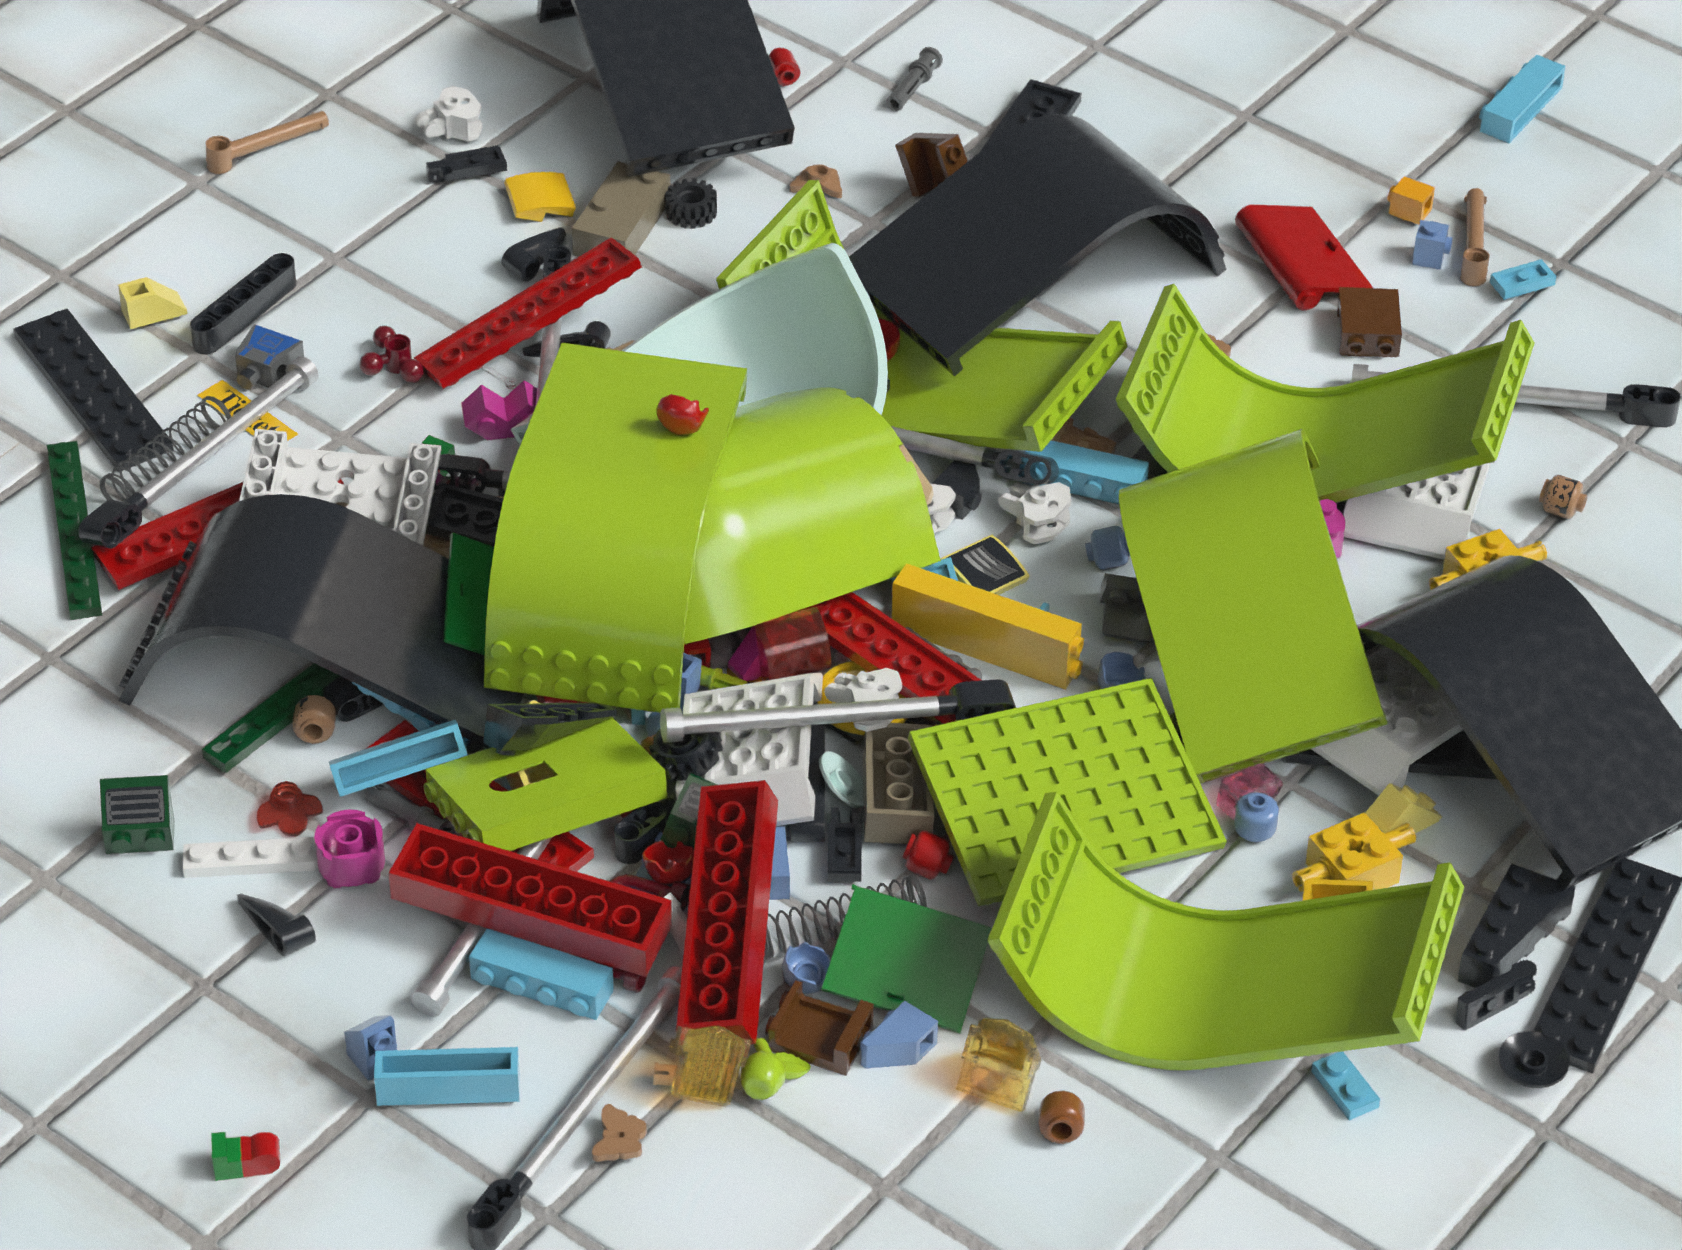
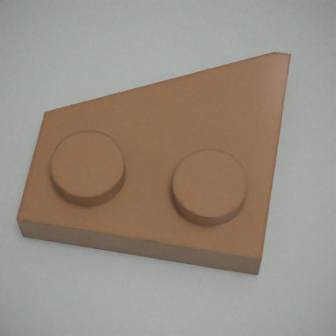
[1052,417,1116,454]

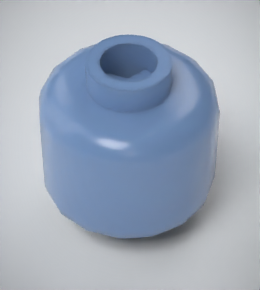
[1085,526,1130,570]
[1234,792,1279,842]

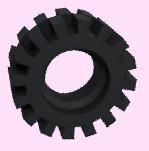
[665,178,717,229]

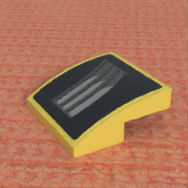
[940,535,1030,595]

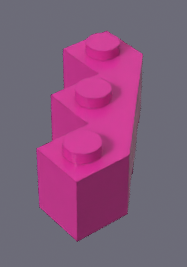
[461,380,537,440]

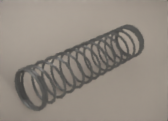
[100,396,231,501]
[764,874,927,959]

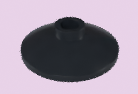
[1498,1031,1570,1088]

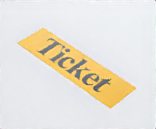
[197,380,299,441]

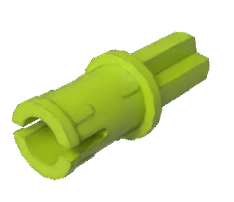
[700,665,748,690]

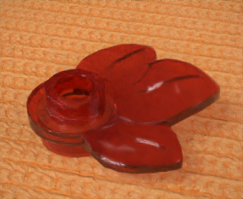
[257,781,323,837]

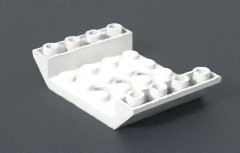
[239,429,441,545]
[1343,461,1495,560]
[1312,644,1463,795]
[675,673,823,826]

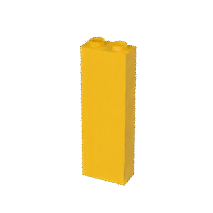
[892,563,1084,690]

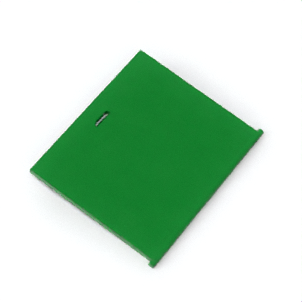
[443,532,494,655]
[821,884,992,1033]

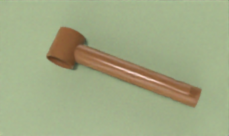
[205,111,329,174]
[1460,188,1490,286]

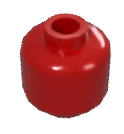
[902,830,954,880]

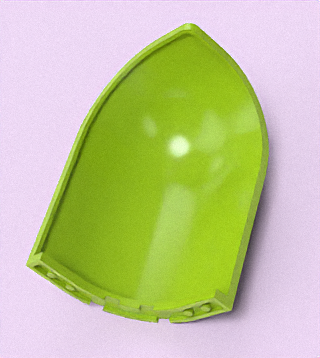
[684,387,941,644]

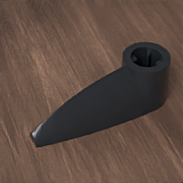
[501,227,566,282]
[523,321,611,358]
[237,894,316,956]

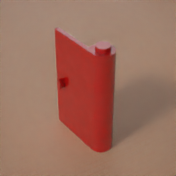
[1235,204,1374,311]

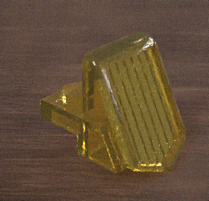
[956,1018,1042,1112]
[668,1026,752,1107]

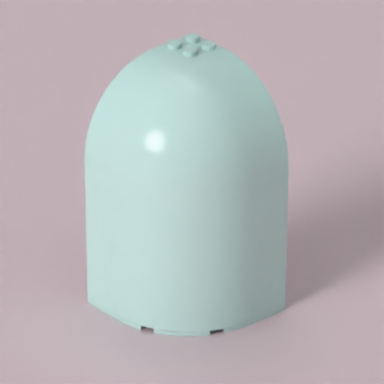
[511,243,888,445]

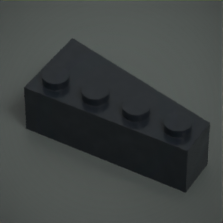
[1458,863,1576,988]

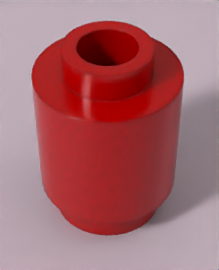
[769,47,800,86]

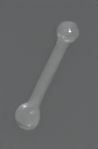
[481,364,517,389]

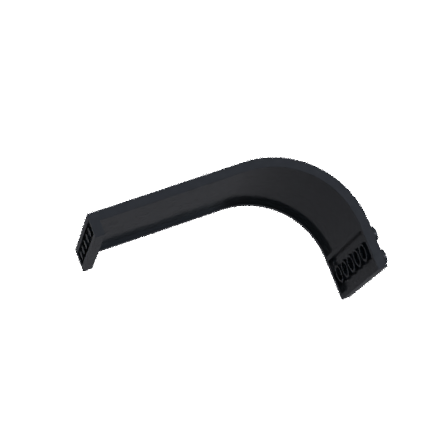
[537,0,795,177]
[849,114,1227,377]
[119,494,524,750]
[1357,555,1682,891]

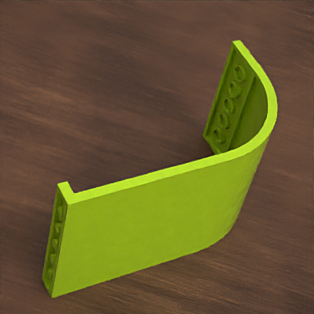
[716,180,1128,452]
[1115,284,1535,503]
[484,343,748,713]
[1119,429,1388,784]
[987,791,1464,1070]

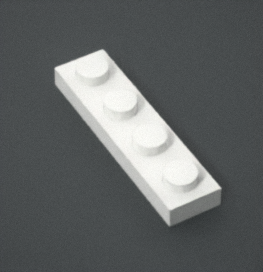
[183,837,319,878]

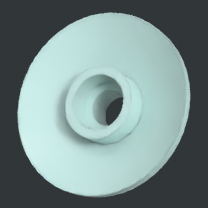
[819,752,864,808]

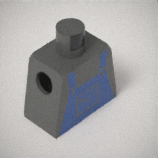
[235,324,304,390]

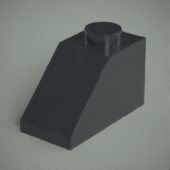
[932,460,982,520]

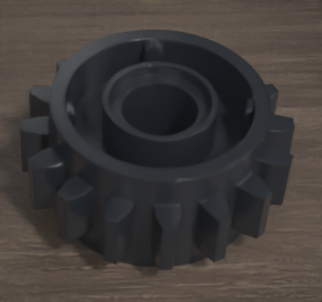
[649,728,723,781]

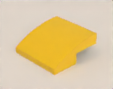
[504,172,576,222]

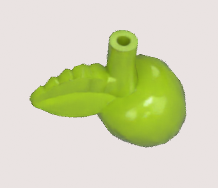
[741,1038,811,1100]

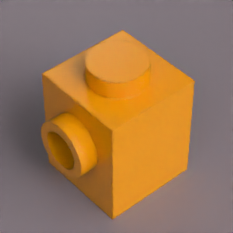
[1387,176,1435,225]

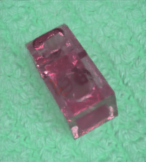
[1216,763,1283,820]

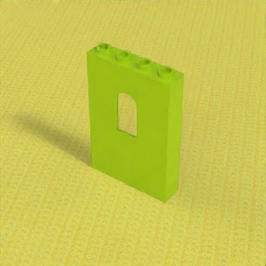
[424,718,667,851]

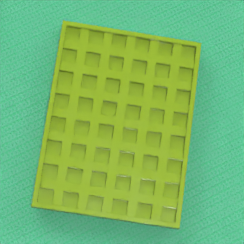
[907,678,1227,907]

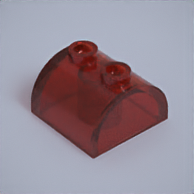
[755,607,831,681]

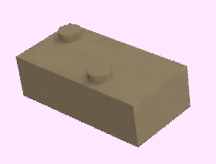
[572,161,671,257]
[863,723,934,844]

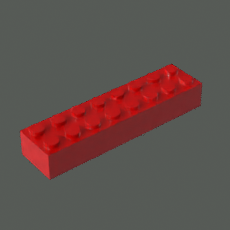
[676,780,778,1050]
[389,823,672,977]

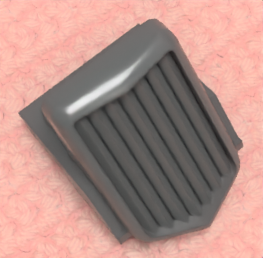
[1100,573,1154,643]

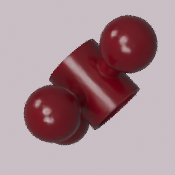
[359,325,424,383]

